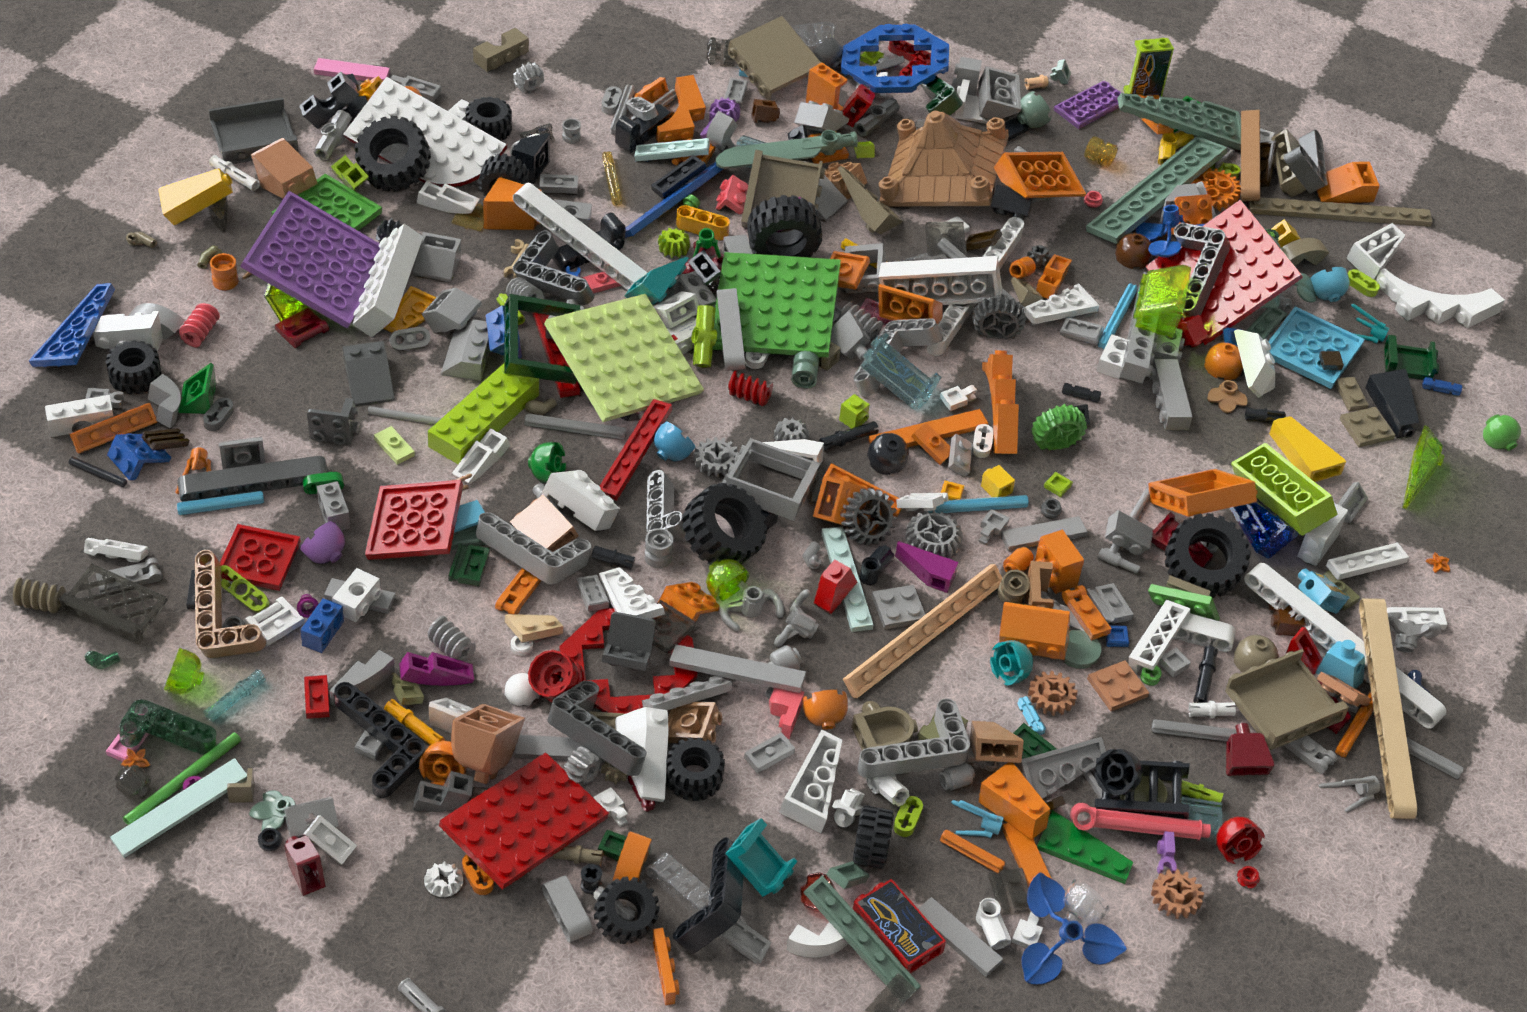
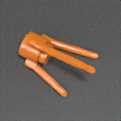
[175,447,211,494]

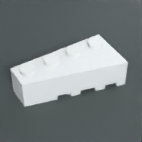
[779,730,842,833]

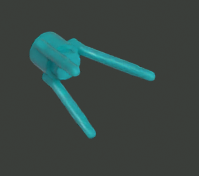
[1351,304,1390,344]

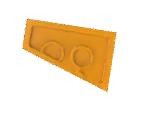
[383,286,436,337]

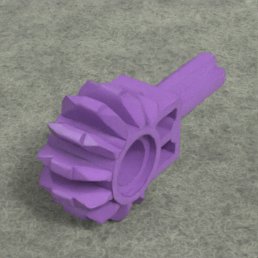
[700,97,740,139]

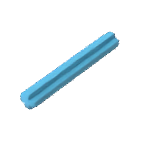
[177,491,264,515]

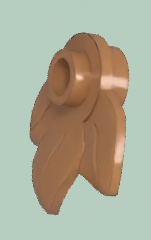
[1207,380,1247,413]

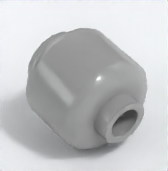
[768,645,802,670]

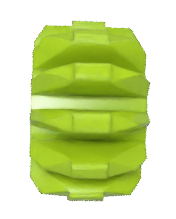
[658,227,691,259]

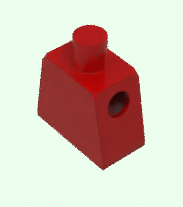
[841,84,875,127]

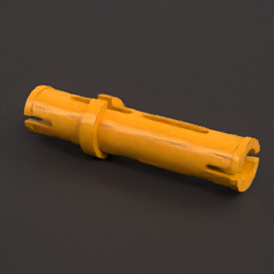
[384,699,445,745]

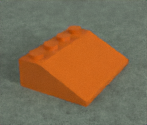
[994,152,1086,198]

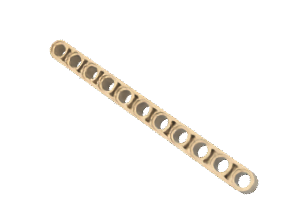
[1359,598,1417,819]

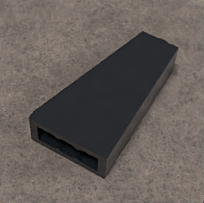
[1365,369,1419,439]

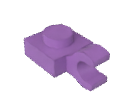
[1157,831,1177,874]

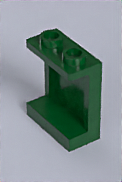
[1384,335,1440,380]

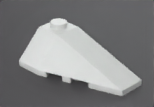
[615,707,668,802]

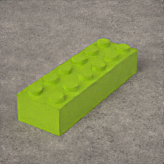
[428,364,539,464]
[1231,443,1338,536]

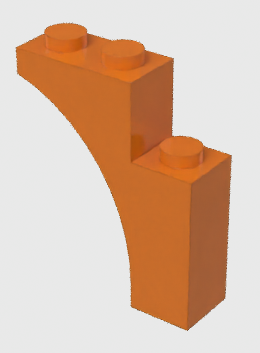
[656,75,706,143]

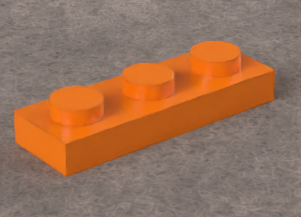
[653,928,680,1005]

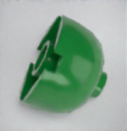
[528,442,566,483]

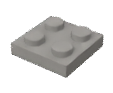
[872,585,925,629]

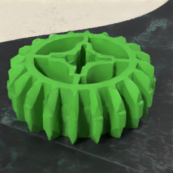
[1032,404,1087,450]

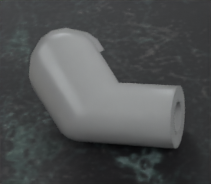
[803,541,821,569]

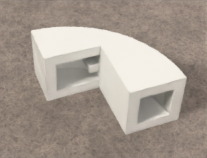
[786,922,849,957]

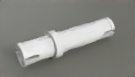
[209,155,260,191]

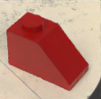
[1163,315,1208,347]
[814,559,858,614]

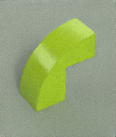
[331,155,369,190]

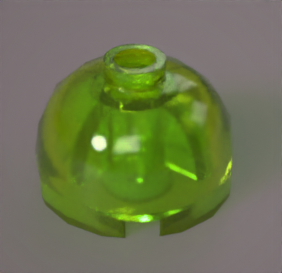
[706,559,750,602]
[164,648,205,695]

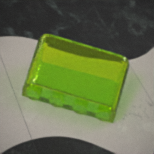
[1133,264,1191,338]

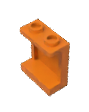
[806,63,847,111]

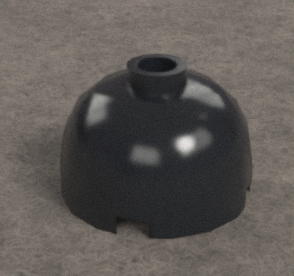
[867,433,909,475]
[1095,749,1143,795]

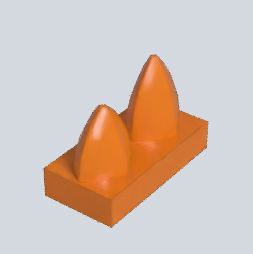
[634,77,669,103]

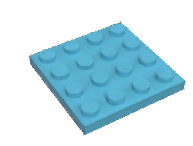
[1268,306,1365,389]

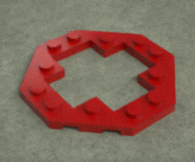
[559,608,698,714]

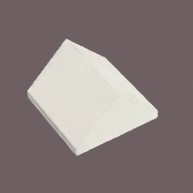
[429,698,474,733]

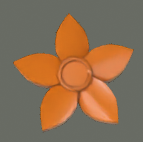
[1425,553,1450,573]
[121,748,150,775]

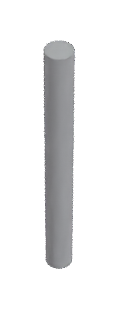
[368,406,441,425]

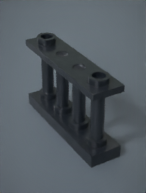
[1094,758,1190,819]

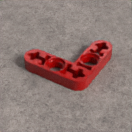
[888,41,931,76]

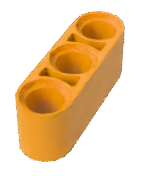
[676,205,730,241]

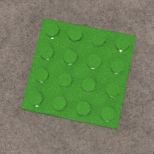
[272,174,382,231]

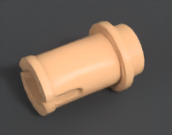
[1025,75,1048,90]

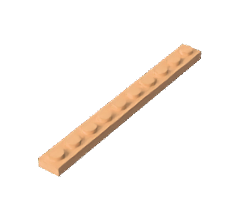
[843,564,1002,698]

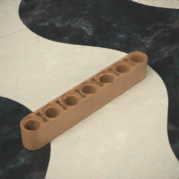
[1241,110,1260,202]

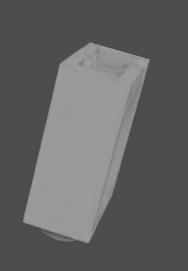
[845,243,886,293]

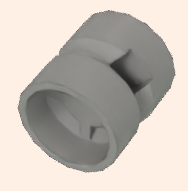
[644,528,673,568]

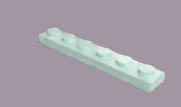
[821,526,873,632]

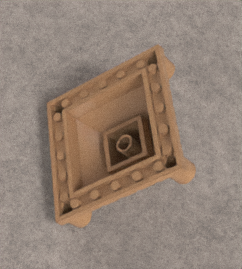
[879,111,1009,206]

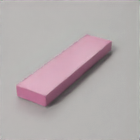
[314,58,390,81]

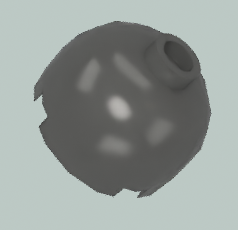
[813,36,843,71]

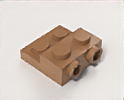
[668,702,722,743]

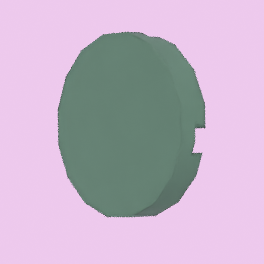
[1064,630,1101,669]

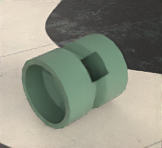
[791,351,819,388]

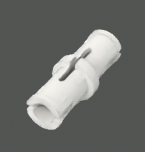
[1188,701,1236,719]

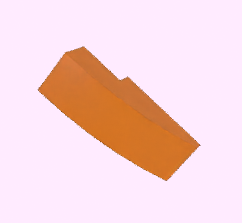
[1036,254,1072,299]

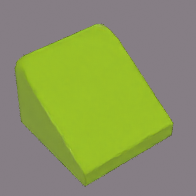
[854,141,875,158]

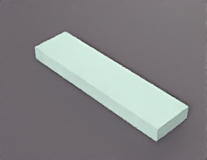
[635,138,710,162]

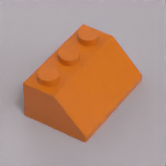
[878,284,943,325]
[999,602,1070,660]

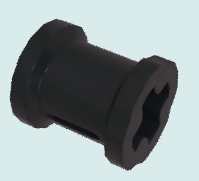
[581,864,602,895]

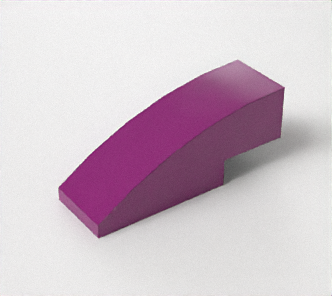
[399,652,474,686]

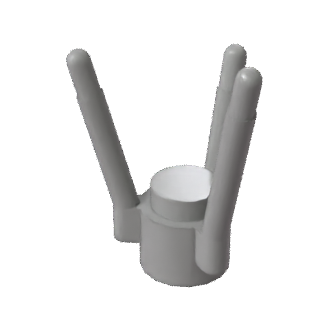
[1319,776,1380,812]

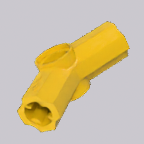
[1158,130,1194,166]

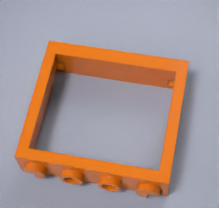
[1148,469,1258,517]

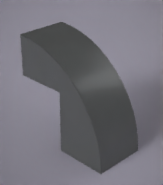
[413,771,474,812]

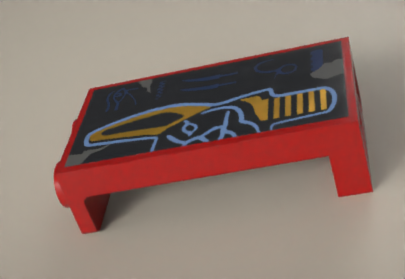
[853,879,946,974]

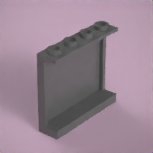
[209,98,299,164]

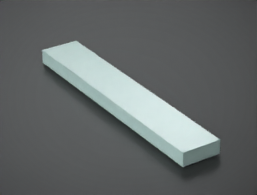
[110,758,247,858]

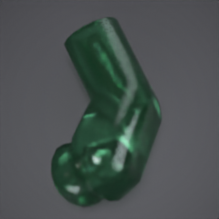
[84,650,120,669]

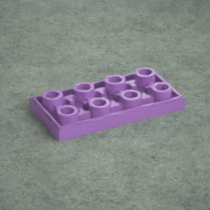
[1054,80,1122,129]

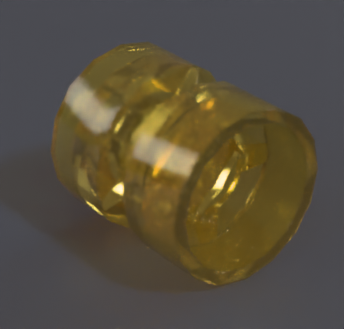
[1084,136,1118,168]

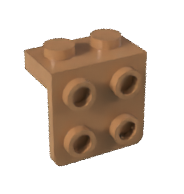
[825,162,868,200]

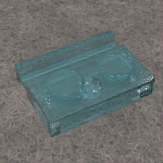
[1181,797,1222,835]

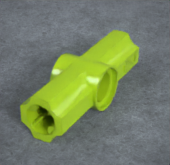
[691,305,717,368]

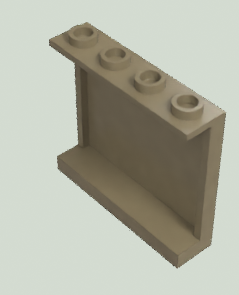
[728,16,821,101]
[741,150,826,233]
[1225,649,1349,750]

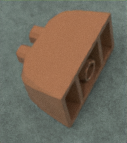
[451,704,525,784]

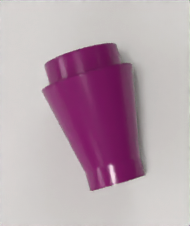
[296,594,319,618]

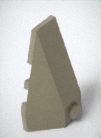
[838,166,903,234]

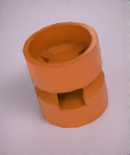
[210,253,239,291]

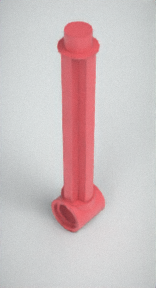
[1070,803,1211,840]

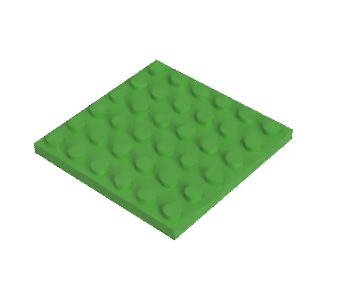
[712,252,841,357]

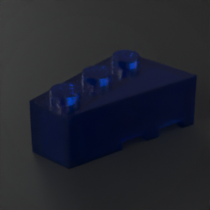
[1230,500,1299,559]

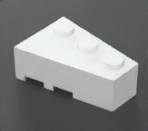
[93,311,163,351]
[541,470,620,531]

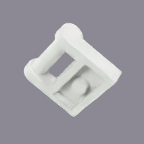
[243,597,304,646]

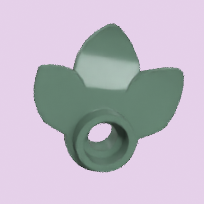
[249,790,296,831]

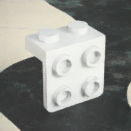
[955,79,990,124]

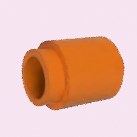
[1009,257,1036,279]
[1003,547,1034,572]

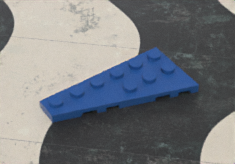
[29,283,115,367]

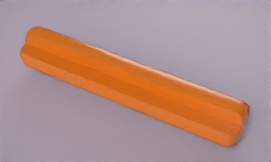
[940,830,1005,873]

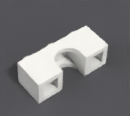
[45,395,113,437]

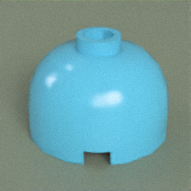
[1310,267,1350,302]

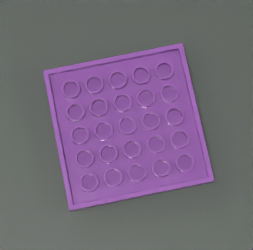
[240,191,380,328]

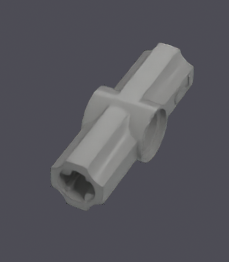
[314,110,352,160]

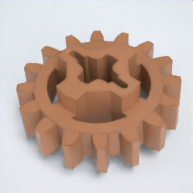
[1028,671,1078,716]
[1151,869,1204,919]

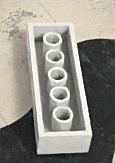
[352,223,423,337]
[879,256,1002,305]

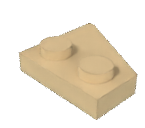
[505,614,563,643]

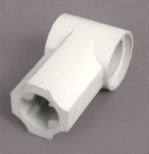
[866,775,909,807]
[976,898,1011,950]

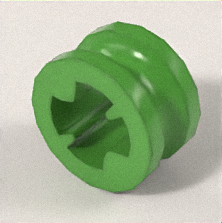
[1140,666,1162,686]

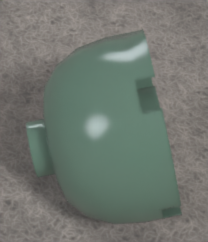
[1017,91,1051,129]

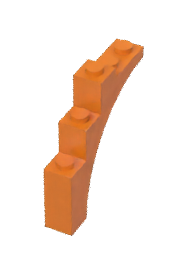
[982,350,1019,454]

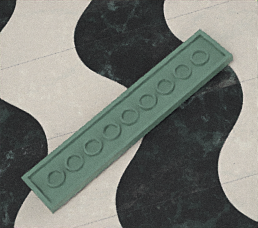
[1086,136,1227,244]

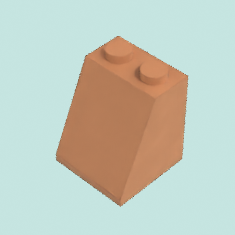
[251,138,318,199]

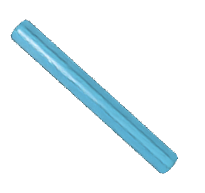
[1098,283,1138,349]
[928,495,1029,514]

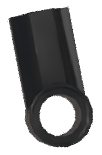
[859,545,895,585]

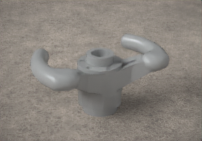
[719,586,784,632]
[774,589,819,647]
[1387,613,1442,653]

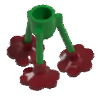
[682,228,724,274]

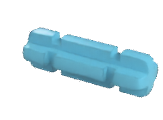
[1017,696,1046,735]

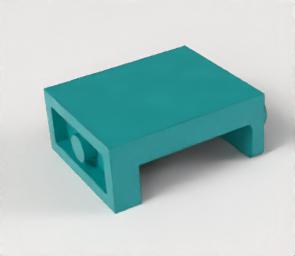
[726,818,797,897]

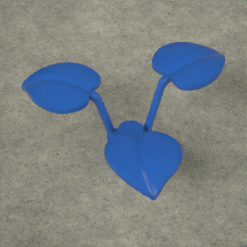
[1136,205,1205,257]
[1022,872,1127,985]

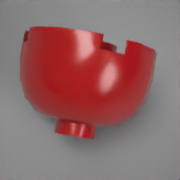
[1216,816,1265,864]

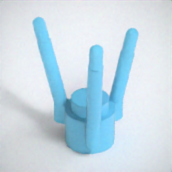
[951,800,1003,838]

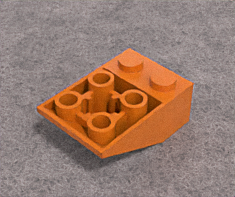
[1317,161,1380,203]
[813,476,887,533]

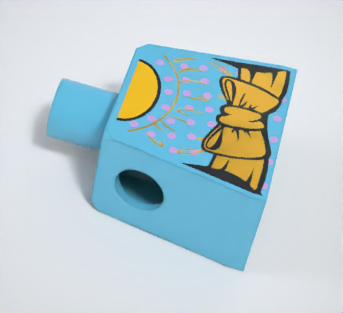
[1298,568,1350,614]

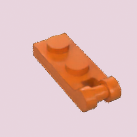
[495,568,542,614]
[1062,585,1112,640]

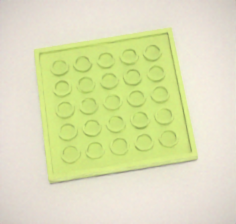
[544,294,704,422]

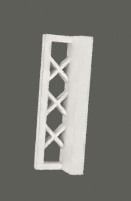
[1129,600,1190,675]

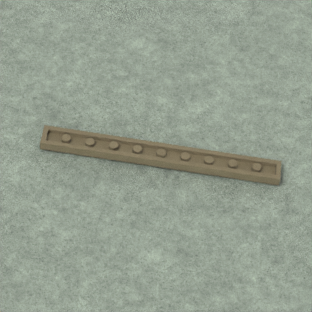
[1247,197,1432,227]

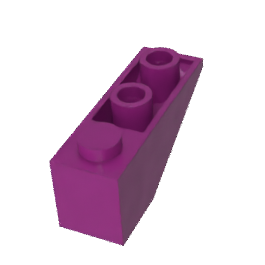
[895,541,959,593]

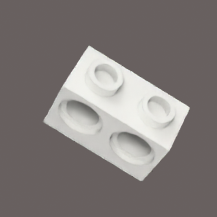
[1097,334,1129,379]

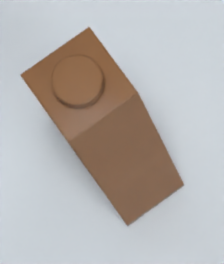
[970,721,1024,763]

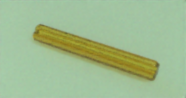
[602,151,622,206]

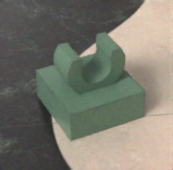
[1050,59,1071,84]

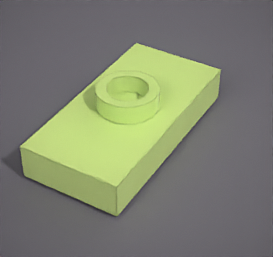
[374,426,415,465]

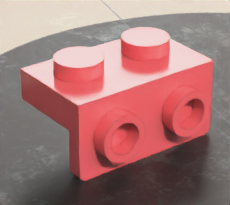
[716,175,748,214]

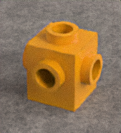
[358,76,383,101]

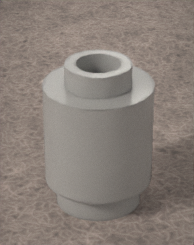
[939,762,975,791]

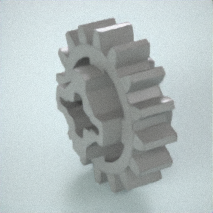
[694,437,739,477]

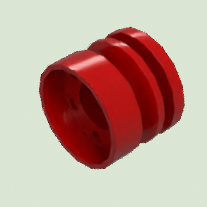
[528,650,586,702]

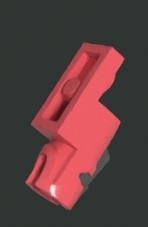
[766,687,804,739]

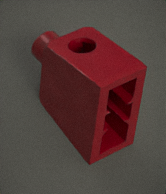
[1226,723,1274,776]
[284,836,326,896]

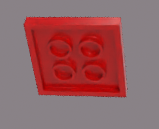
[220,524,301,591]

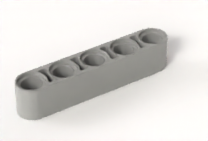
[717,288,746,371]

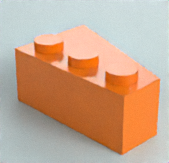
[978,762,1050,839]

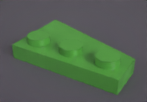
[1148,584,1220,621]

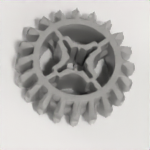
[905,510,963,559]

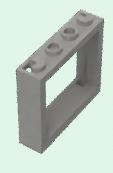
[722,438,820,521]

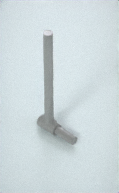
[1097,489,1150,574]

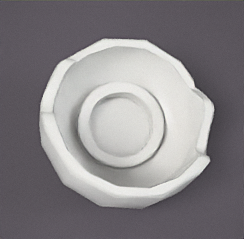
[505,673,540,706]

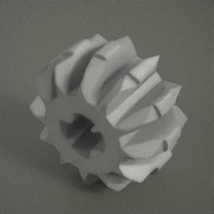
[513,62,545,93]
[774,417,809,441]
[564,746,602,787]

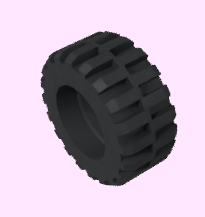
[354,116,431,192]
[747,195,822,258]
[682,483,767,569]
[1165,513,1251,598]

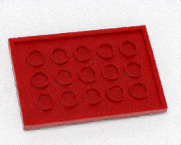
[439,752,609,890]

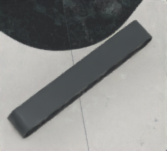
[177,456,328,502]

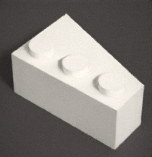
[1347,223,1405,280]

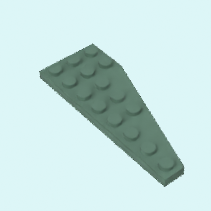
[1117,93,1241,151]

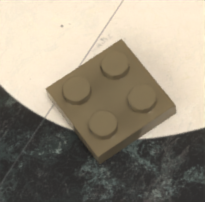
[1340,407,1395,447]

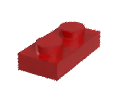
[304,675,330,719]

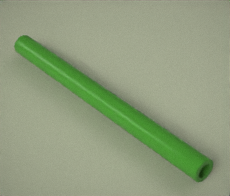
[123,732,241,825]

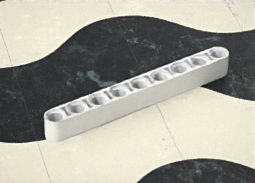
[513,183,647,290]

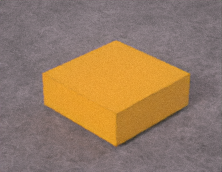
[941,480,965,500]

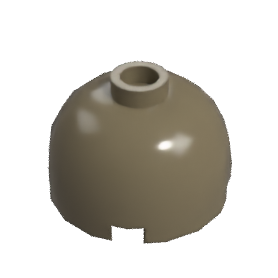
[1234,635,1279,672]

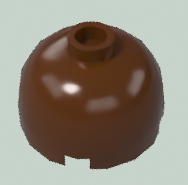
[1115,233,1153,269]

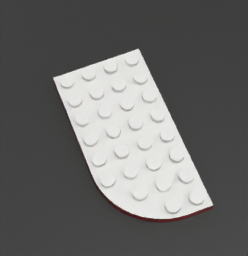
[343,77,508,187]

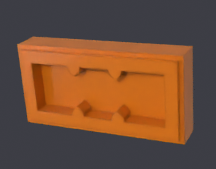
[911,423,950,465]

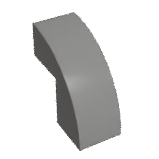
[128,303,185,340]
[148,374,181,428]

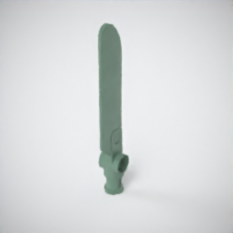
[716,130,858,169]

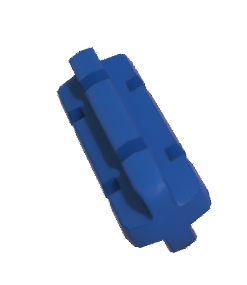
[1422,377,1462,396]

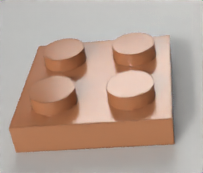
[1087,660,1149,711]
[1317,672,1371,707]

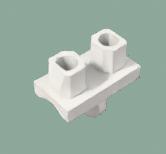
[832,788,865,827]

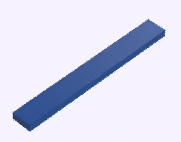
[625,161,723,238]

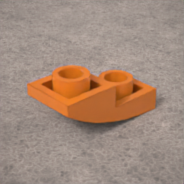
[613,831,652,882]

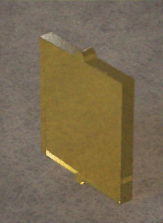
[451,204,484,232]

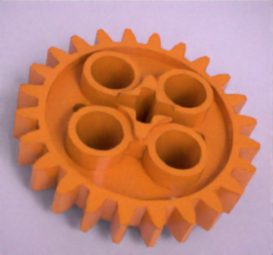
[1190,168,1241,211]

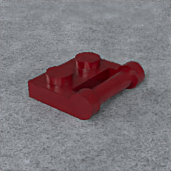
[275,308,329,348]

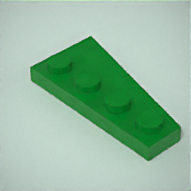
[1037,810,1133,884]

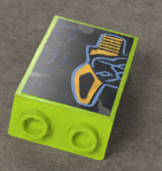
[1123,38,1174,97]

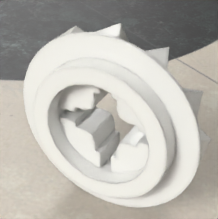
[424,861,463,897]

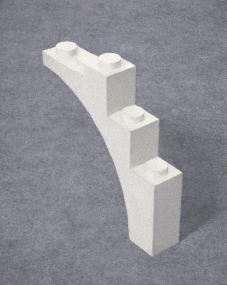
[1375,268,1505,328]

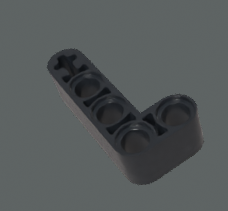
[615,104,674,153]
[552,212,626,272]

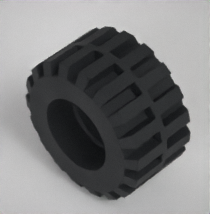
[465,96,512,141]
[478,154,529,197]
[106,340,162,394]
[666,737,725,801]
[853,805,894,869]
[594,877,660,944]

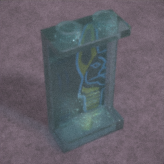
[861,333,942,411]

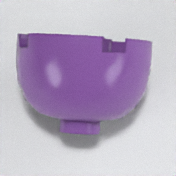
[300,521,345,564]

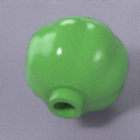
[1483,414,1521,451]

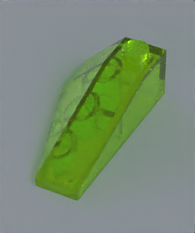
[1402,425,1444,509]

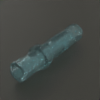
[203,669,266,722]

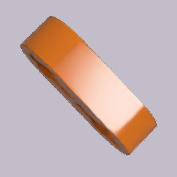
[462,855,494,895]

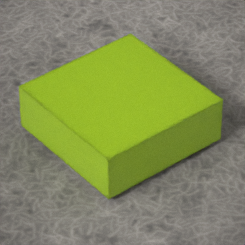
[1044,472,1073,497]

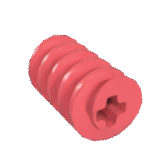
[179,303,220,348]

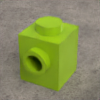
[839,394,870,429]

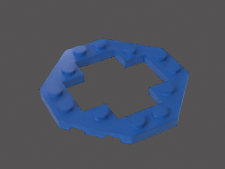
[841,24,949,93]

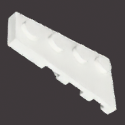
[1024,284,1099,324]
[599,567,665,618]

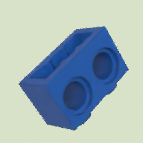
[300,598,344,653]

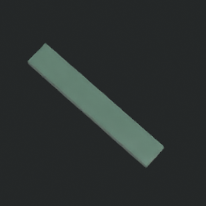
[803,875,921,1003]

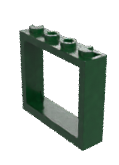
[504,294,580,384]

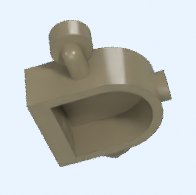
[851,701,918,750]

